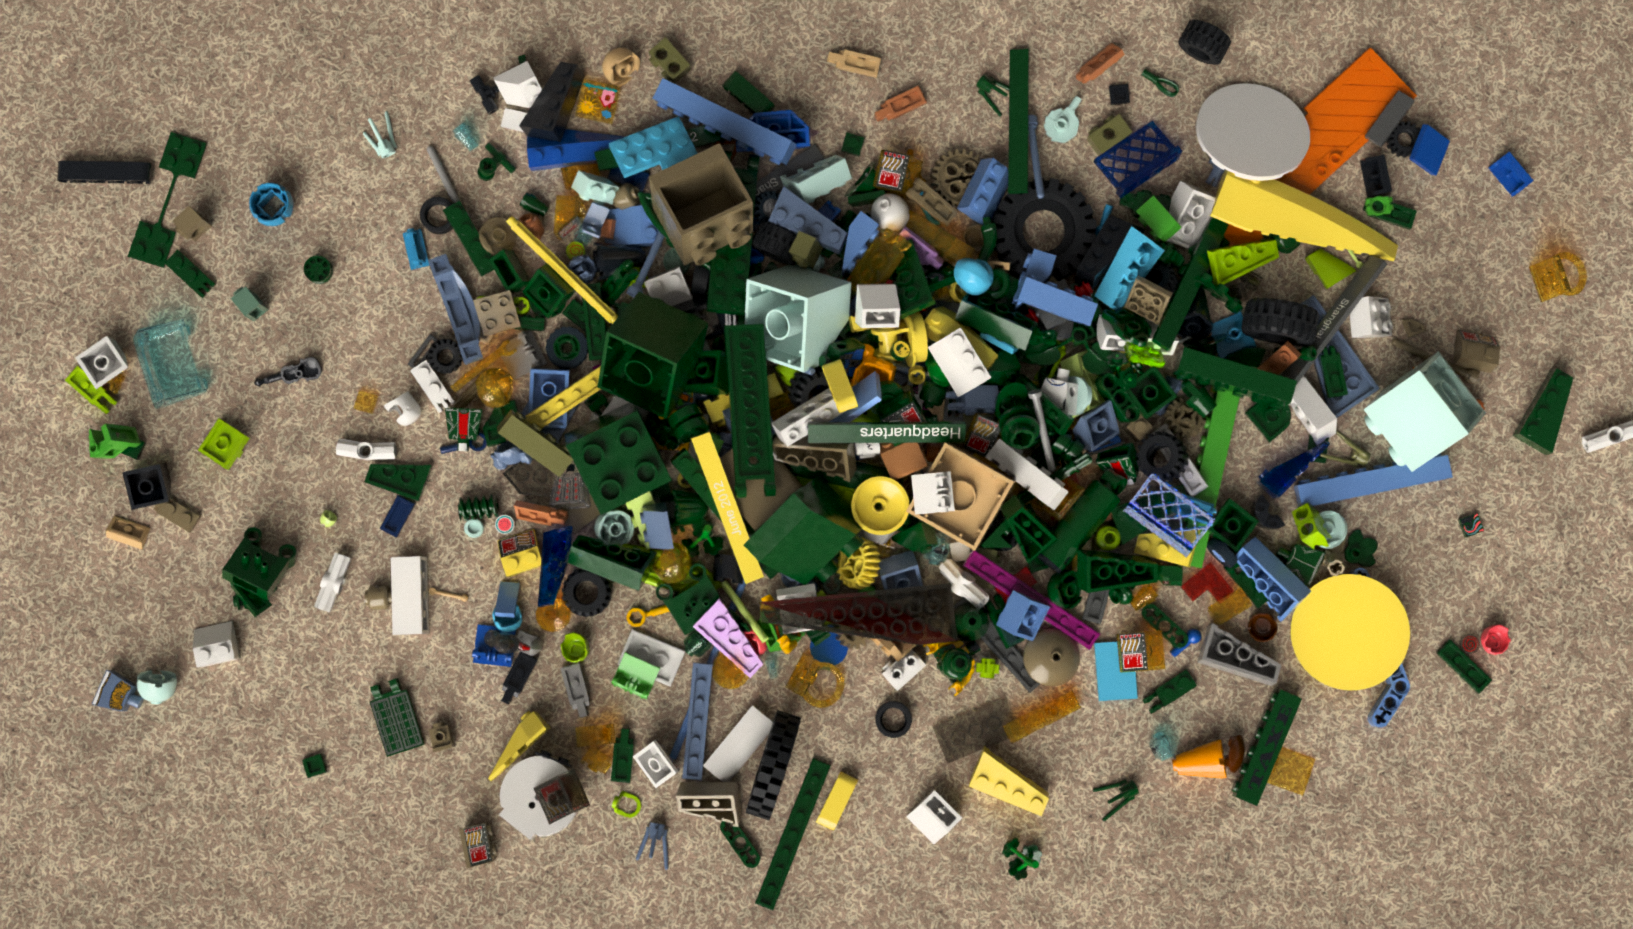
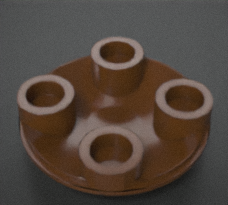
[1224,734,1245,773]

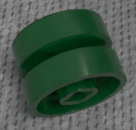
[667,404,710,444]

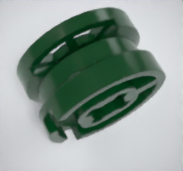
[304,255,333,284]

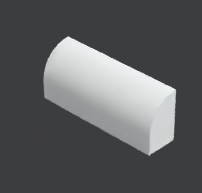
[1097,315,1179,355]
[391,556,429,635]
[703,705,773,782]

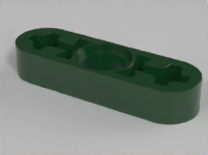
[1141,604,1188,649]
[720,821,760,868]

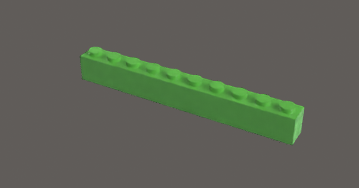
[1180,386,1240,569]

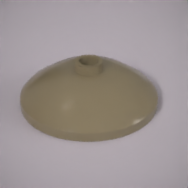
[1023,628,1080,686]

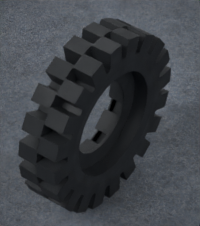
[993,178,1097,284]
[746,710,801,820]

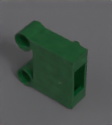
[222,527,296,600]
[655,560,728,635]

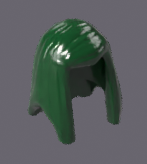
[660,489,709,526]

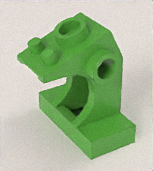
[88,424,141,459]

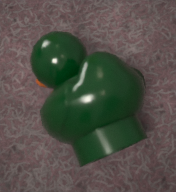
[1109,586,1136,605]

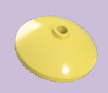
[851,476,909,535]

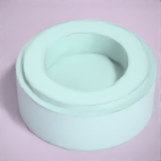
[464,519,484,538]

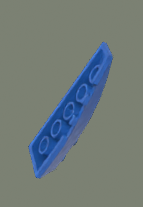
[527,129,626,171]

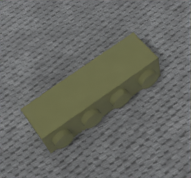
[497,410,573,477]

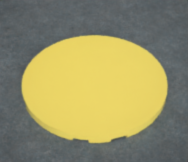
[1291,574,1410,690]

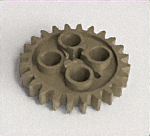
[930,149,980,211]

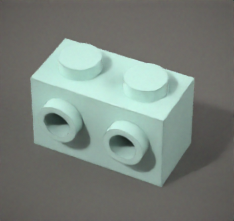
[571,170,620,205]

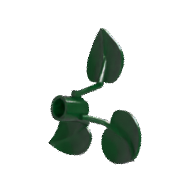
[1026,294,1116,375]

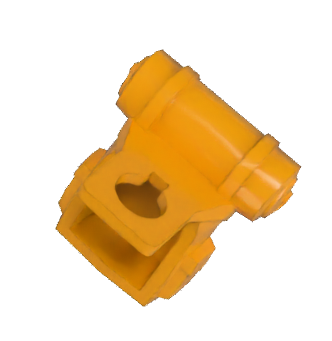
[850,344,896,387]

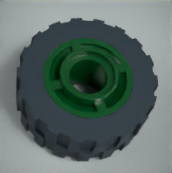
[546,326,588,370]

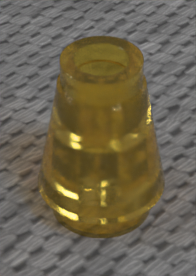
[1130,584,1159,611]

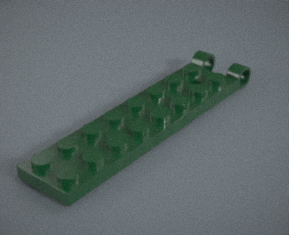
[706,151,759,316]
[724,324,776,498]

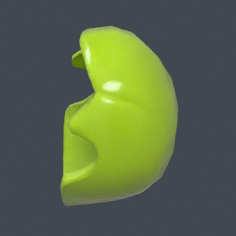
[560,632,590,663]

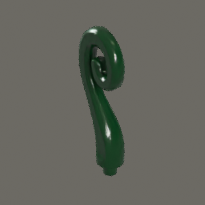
[977,217,1011,301]

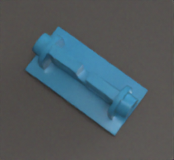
[403,228,430,270]

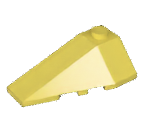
[924,307,998,370]
[488,711,551,781]

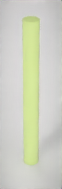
[721,580,769,643]

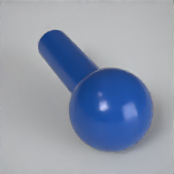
[1170,628,1202,658]

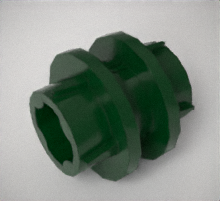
[998,405,1040,449]

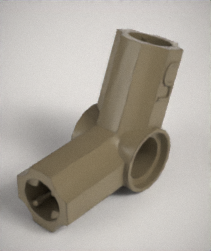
[1321,532,1348,576]

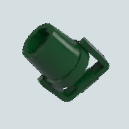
[1180,380,1217,418]

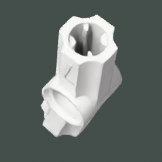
[336,438,397,461]
[939,559,989,609]

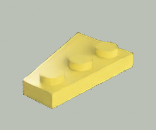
[1134,529,1200,567]

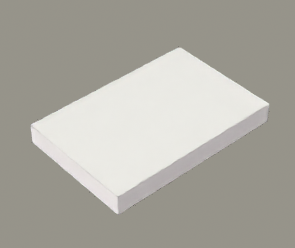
[617,629,685,687]

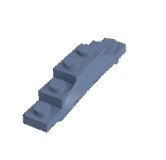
[428,254,484,365]

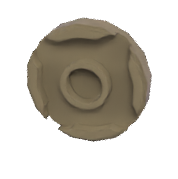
[479,216,517,255]

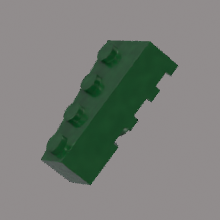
[568,535,657,591]

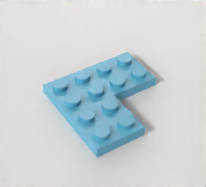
[609,116,698,178]

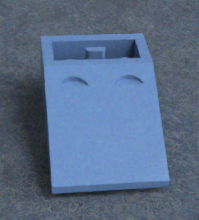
[842,211,880,276]
[1012,249,1056,310]

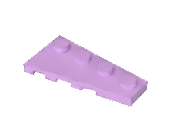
[693,597,764,678]

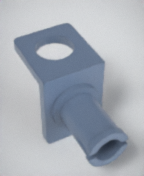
[1205,157,1226,188]
[582,202,609,238]

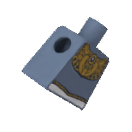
[92,670,144,712]

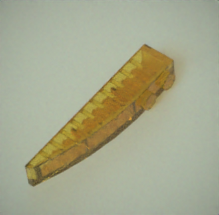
[869,204,975,264]

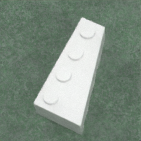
[985,439,1069,510]

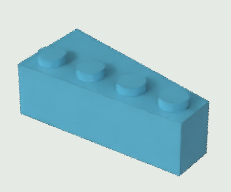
[1094,226,1165,312]

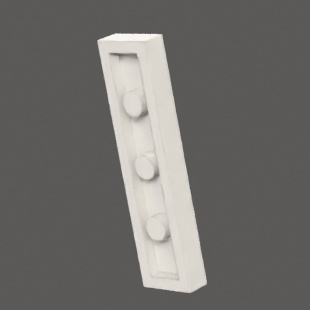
[1151,423,1209,497]

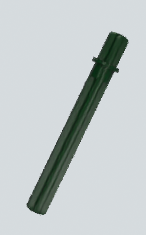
[1000,453,1093,511]

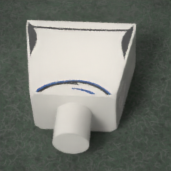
[1041,368,1078,415]

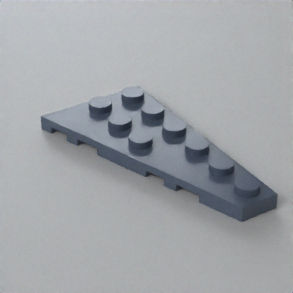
[1301,295,1380,418]

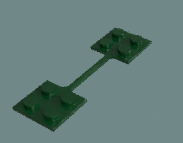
[127,132,207,268]

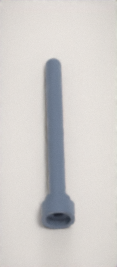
[1028,115,1045,199]
[626,231,664,298]

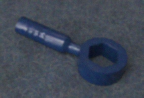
[440,433,487,454]

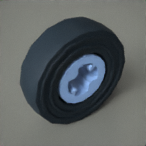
[1207,538,1237,568]

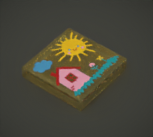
[575,79,621,125]

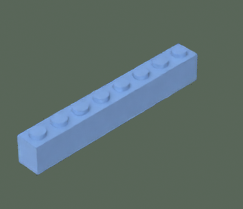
[652,78,797,165]
[1294,453,1453,508]

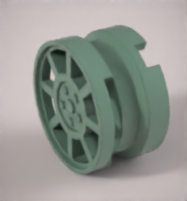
[663,248,691,275]

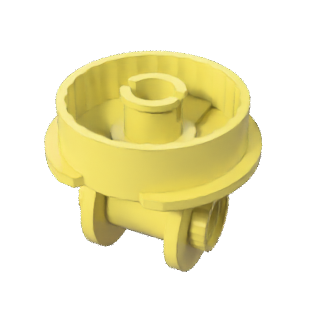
[871,312,928,367]

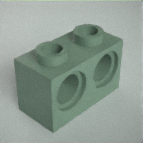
[230,286,269,321]

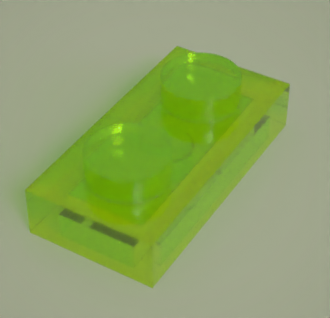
[1124,342,1165,368]

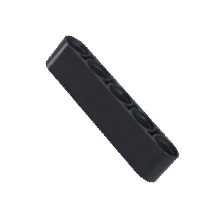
[57,161,152,184]

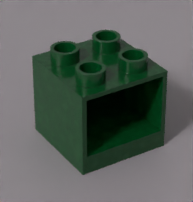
[564,402,672,515]

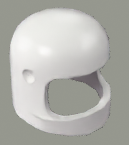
[384,392,421,426]

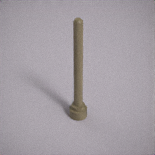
[1391,338,1480,385]

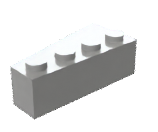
[1197,623,1281,686]

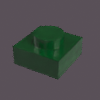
[841,132,865,157]

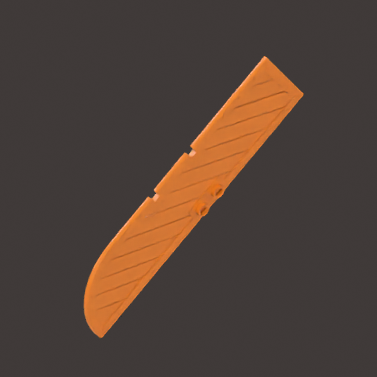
[1224,47,1417,246]

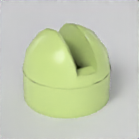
[320,510,337,527]

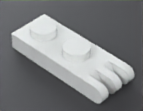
[410,360,455,413]

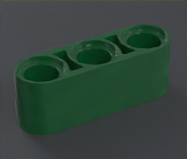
[722,71,775,114]
[1095,373,1140,423]

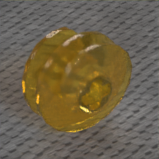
[536,597,571,632]

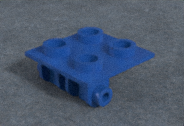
[472,624,516,667]

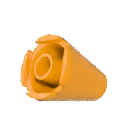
[1172,740,1227,779]

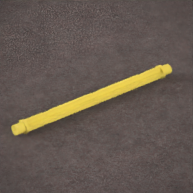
[506,216,618,324]

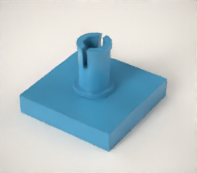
[1211,312,1256,358]

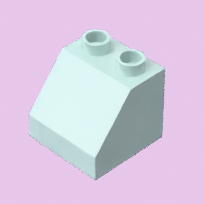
[745,265,851,372]

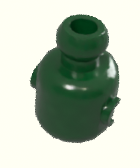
[937,648,973,682]

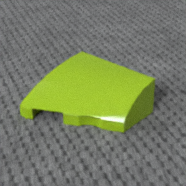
[1305,248,1356,289]

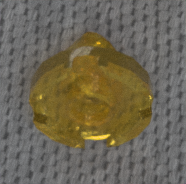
[712,653,749,689]

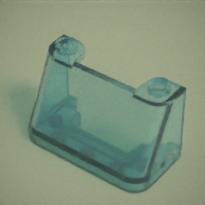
[133,319,208,409]

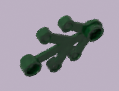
[1177,264,1243,314]

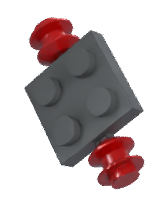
[1021,279,1093,330]

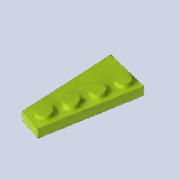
[1207,239,1279,286]

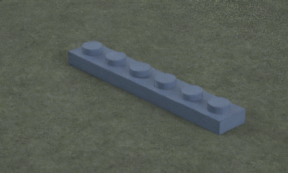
[682,662,713,780]

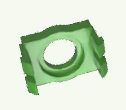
[1365,196,1394,216]

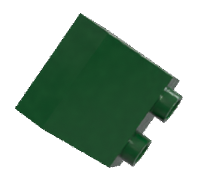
[597,292,708,419]
[743,475,865,585]

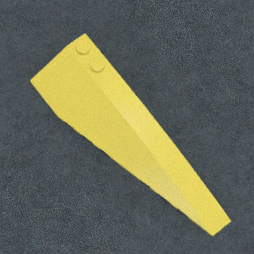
[1210,170,1398,261]

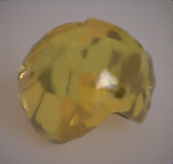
[475,367,513,408]
[652,543,691,584]

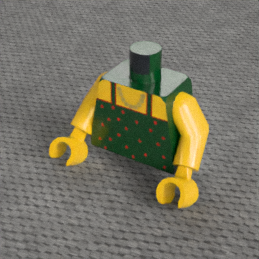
[923,637,981,696]

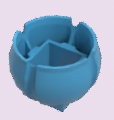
[249,182,294,227]

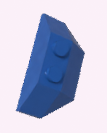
[736,110,811,152]

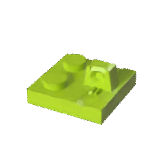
[198,418,250,470]

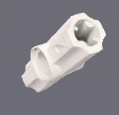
[1582,420,1633,453]
[314,552,352,612]

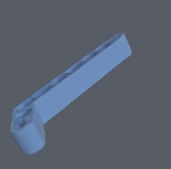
[1349,568,1410,727]

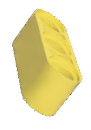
[822,359,858,413]
[816,771,858,831]

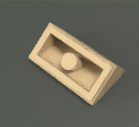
[105,515,150,550]

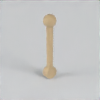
[429,587,468,602]

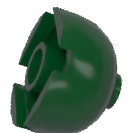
[1047,570,1082,609]

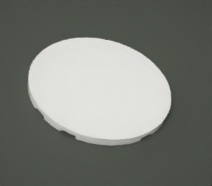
[1196,83,1310,181]

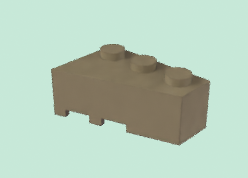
[676,782,742,827]

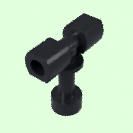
[469,75,500,115]

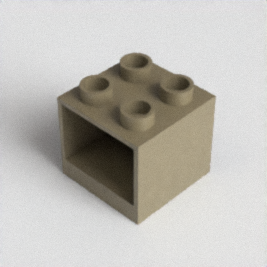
[649,143,753,266]

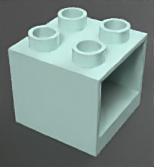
[1364,351,1486,472]

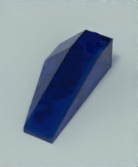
[1257,441,1330,499]
[538,526,574,608]

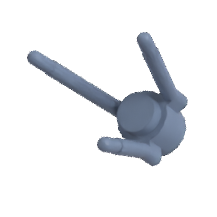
[636,822,668,870]

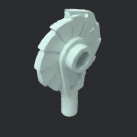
[1044,96,1081,143]

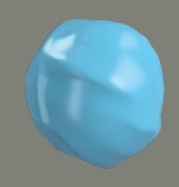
[954,258,994,295]

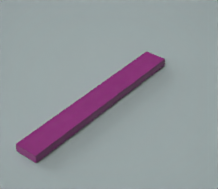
[963,550,1100,650]

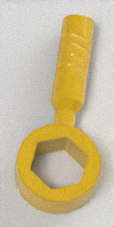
[626,605,670,627]

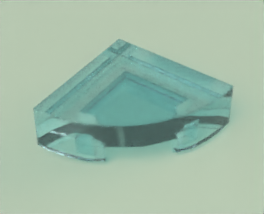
[765,659,778,679]

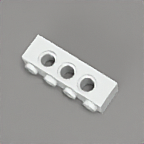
[771,388,846,447]

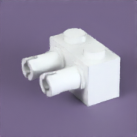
[881,650,926,691]

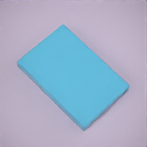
[1094,641,1138,701]

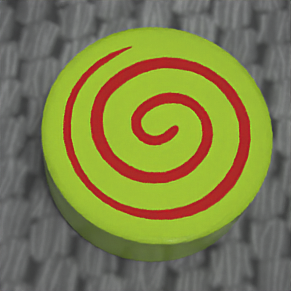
[566,242,586,260]

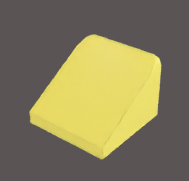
[849,316,870,333]

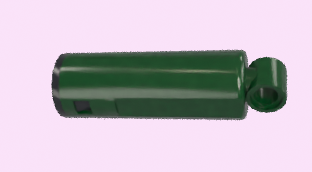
[1037,468,1127,574]

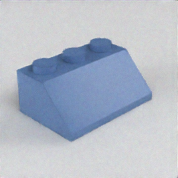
[957,158,1008,225]

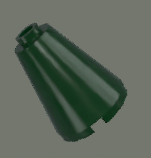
[951,602,989,641]

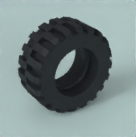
[1241,298,1319,346]

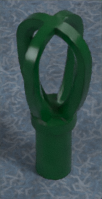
[1141,69,1179,97]

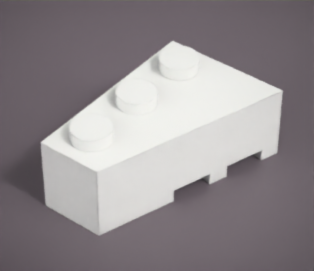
[1288,376,1337,445]

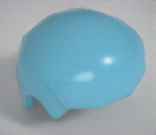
[492,605,523,632]

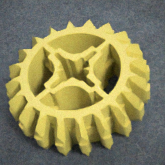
[836,537,881,589]

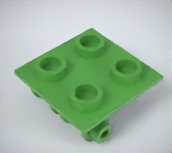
[611,652,660,700]

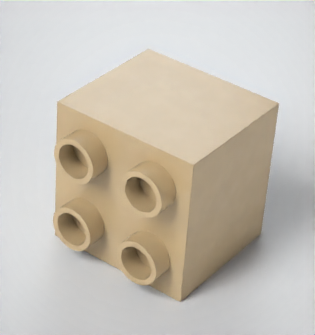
[906,442,1016,551]

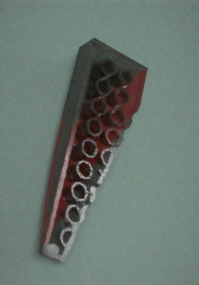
[759,583,958,645]

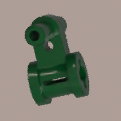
[477,143,516,181]

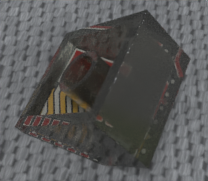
[533,769,590,825]

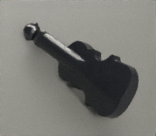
[254,356,322,387]

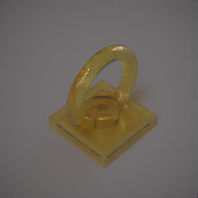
[1529,252,1587,302]
[785,653,844,708]

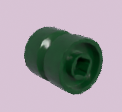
[1050,432,1085,463]

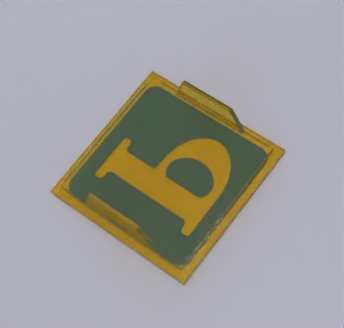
[1267,747,1315,796]

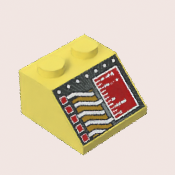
[497,529,546,577]

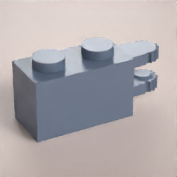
[946,385,999,416]

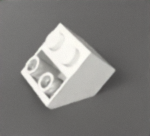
[855,284,900,328]
[1350,296,1393,338]
[906,789,962,844]

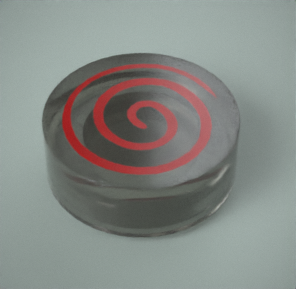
[1459,634,1480,654]

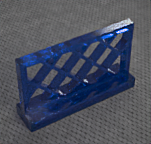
[1093,121,1182,199]
[1123,472,1216,558]

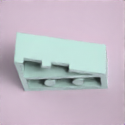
[780,155,852,204]

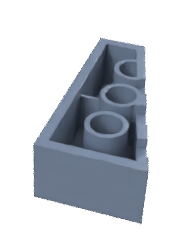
[768,186,847,255]

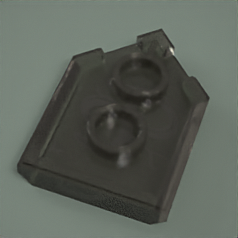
[502,458,561,497]

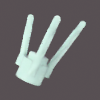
[363,111,397,158]

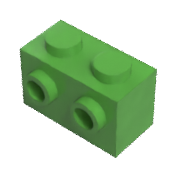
[1136,195,1182,243]

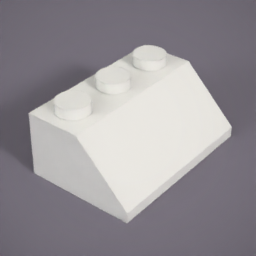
[928,327,991,397]

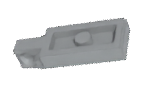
[561,663,590,718]

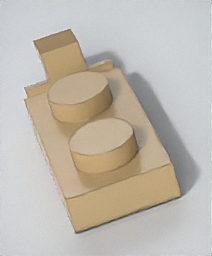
[827,50,881,78]

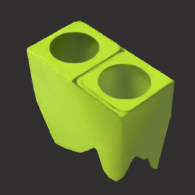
[1292,503,1332,549]

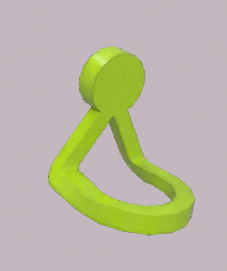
[611,791,641,818]

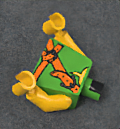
[757,594,806,654]

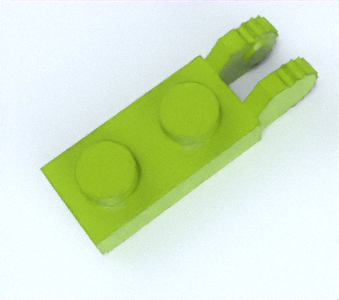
[65,366,118,414]

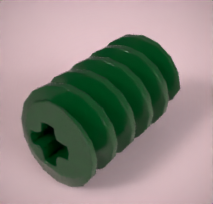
[458,494,500,521]

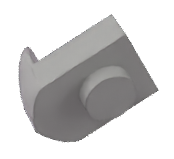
[513,630,543,656]

